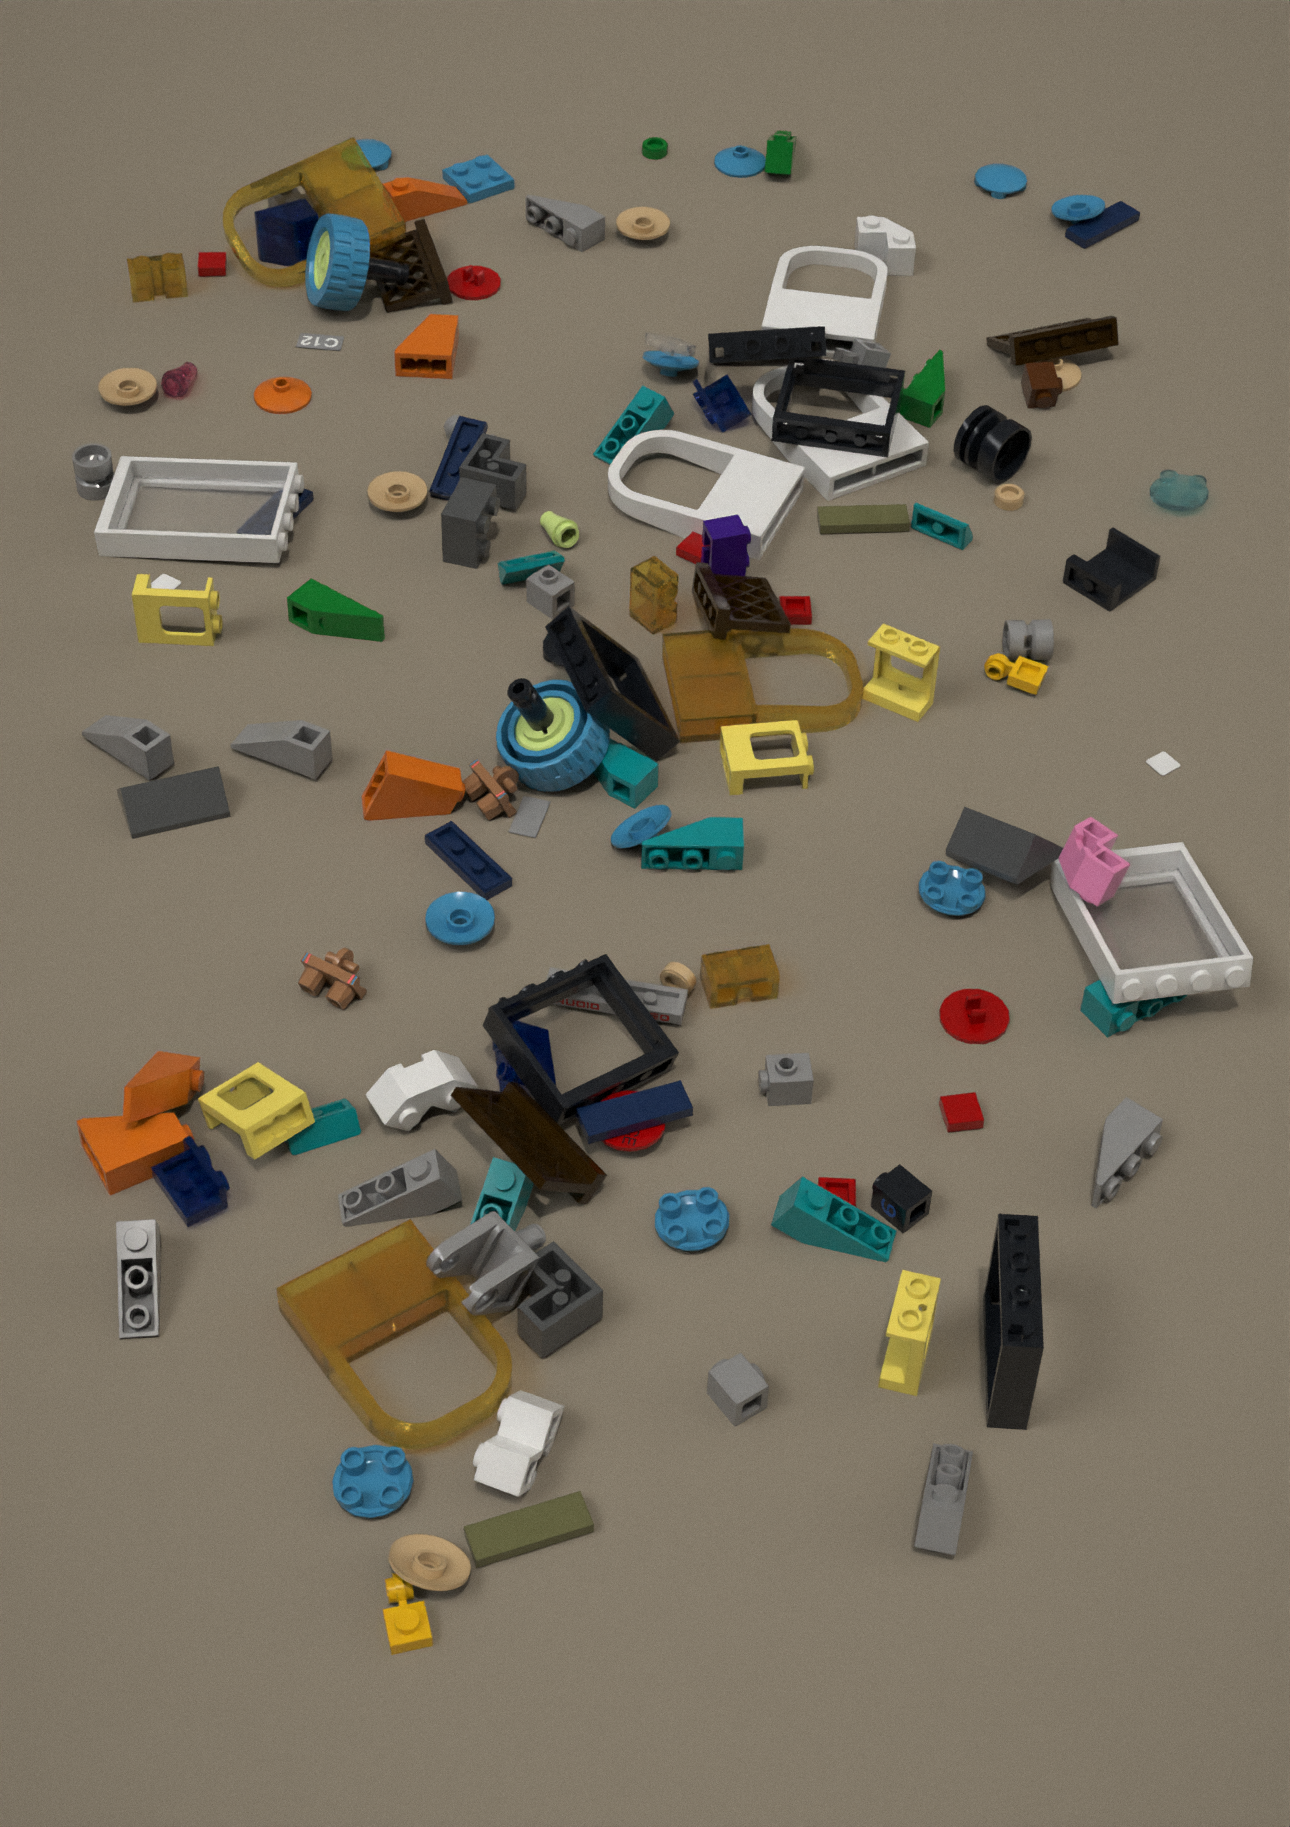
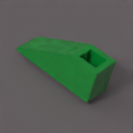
[765,130,797,175]
[900,350,945,428]
[287,578,385,642]

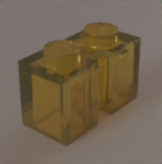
[127,253,188,303]
[629,556,679,635]
[700,944,780,1009]

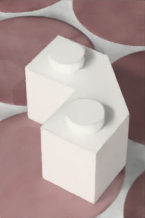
[854,215,916,276]
[366,1050,478,1131]
[473,1390,564,1497]

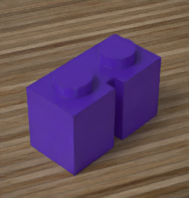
[701,514,751,576]

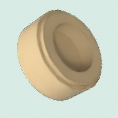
[994,484,1024,511]
[660,962,696,994]

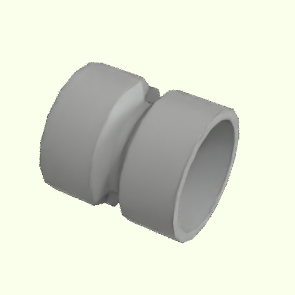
[72,443,114,501]
[1003,619,1054,661]

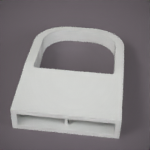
[762,246,888,358]
[752,359,929,501]
[608,430,805,560]

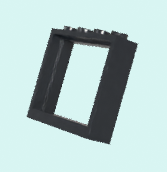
[708,326,826,363]
[771,357,905,457]
[545,606,680,762]
[482,954,679,1125]
[983,1214,1044,1430]

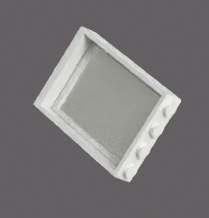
[94,456,304,563]
[1050,842,1253,1004]

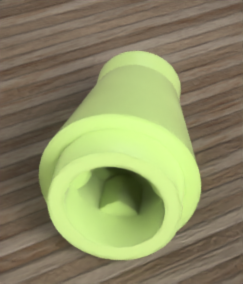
[540,511,579,548]

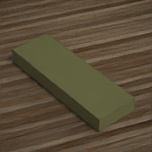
[817,504,910,534]
[463,1491,594,1568]

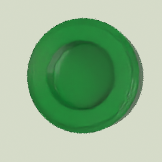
[642,137,668,160]

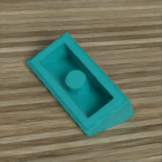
[911,503,973,550]
[497,550,565,585]
[285,1098,361,1155]

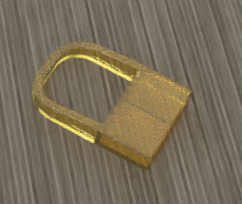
[223,137,406,287]
[662,628,864,743]
[276,1219,512,1449]

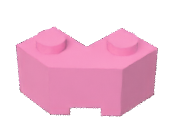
[1058,817,1130,907]

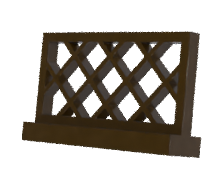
[370,219,453,313]
[986,316,1119,366]
[692,562,791,639]
[450,1082,607,1204]

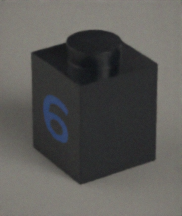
[871,1164,932,1234]

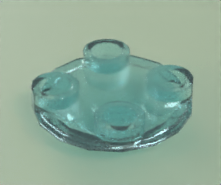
[1149,469,1209,511]

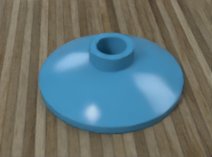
[714,145,766,178]
[1051,195,1105,224]
[643,351,699,377]
[611,805,672,848]
[425,892,495,945]

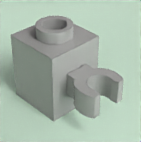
[833,339,891,368]

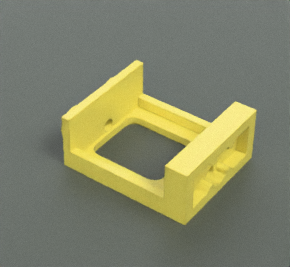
[132,574,222,646]
[862,623,940,722]
[719,720,814,795]
[198,1062,315,1160]
[878,1270,941,1396]

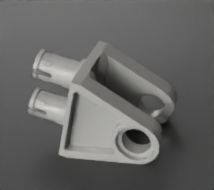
[426,1211,546,1315]

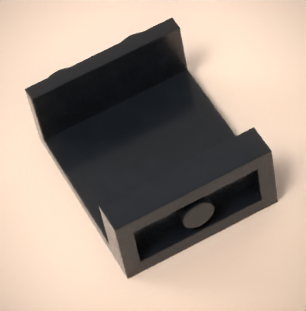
[1063,527,1160,612]

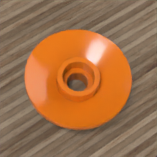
[254,377,312,414]

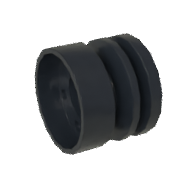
[953,405,1032,483]

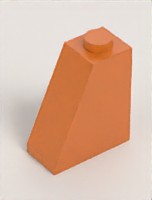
[394,314,459,379]
[362,750,465,821]
[76,1112,195,1195]

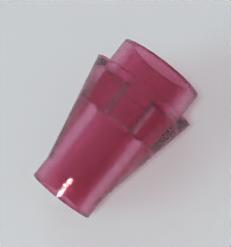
[161,362,197,397]

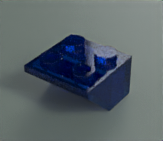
[254,198,319,268]

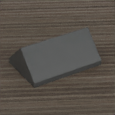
[117,766,230,839]
[946,807,1063,885]

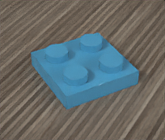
[442,154,515,204]

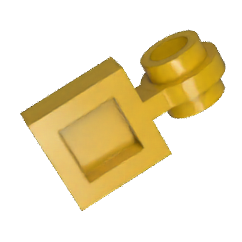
[984,653,1049,695]
[383,1572,433,1655]

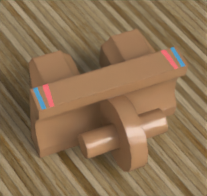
[462,758,519,821]
[298,947,367,1010]

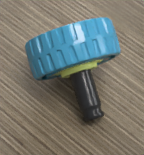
[305,214,409,311]
[496,678,610,792]

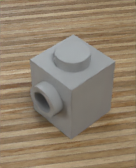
[526,565,575,620]
[758,1053,814,1106]
[707,1353,769,1427]

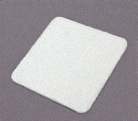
[151,574,181,589]
[1146,752,1181,776]

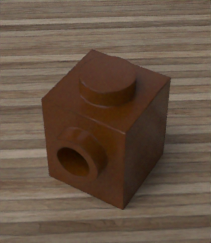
[1021,361,1063,409]

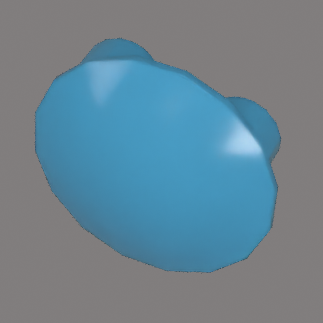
[340,139,392,173]
[974,163,1027,199]
[919,861,986,916]
[655,1187,729,1251]
[332,1445,413,1518]

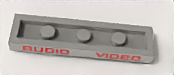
[546,967,688,1025]

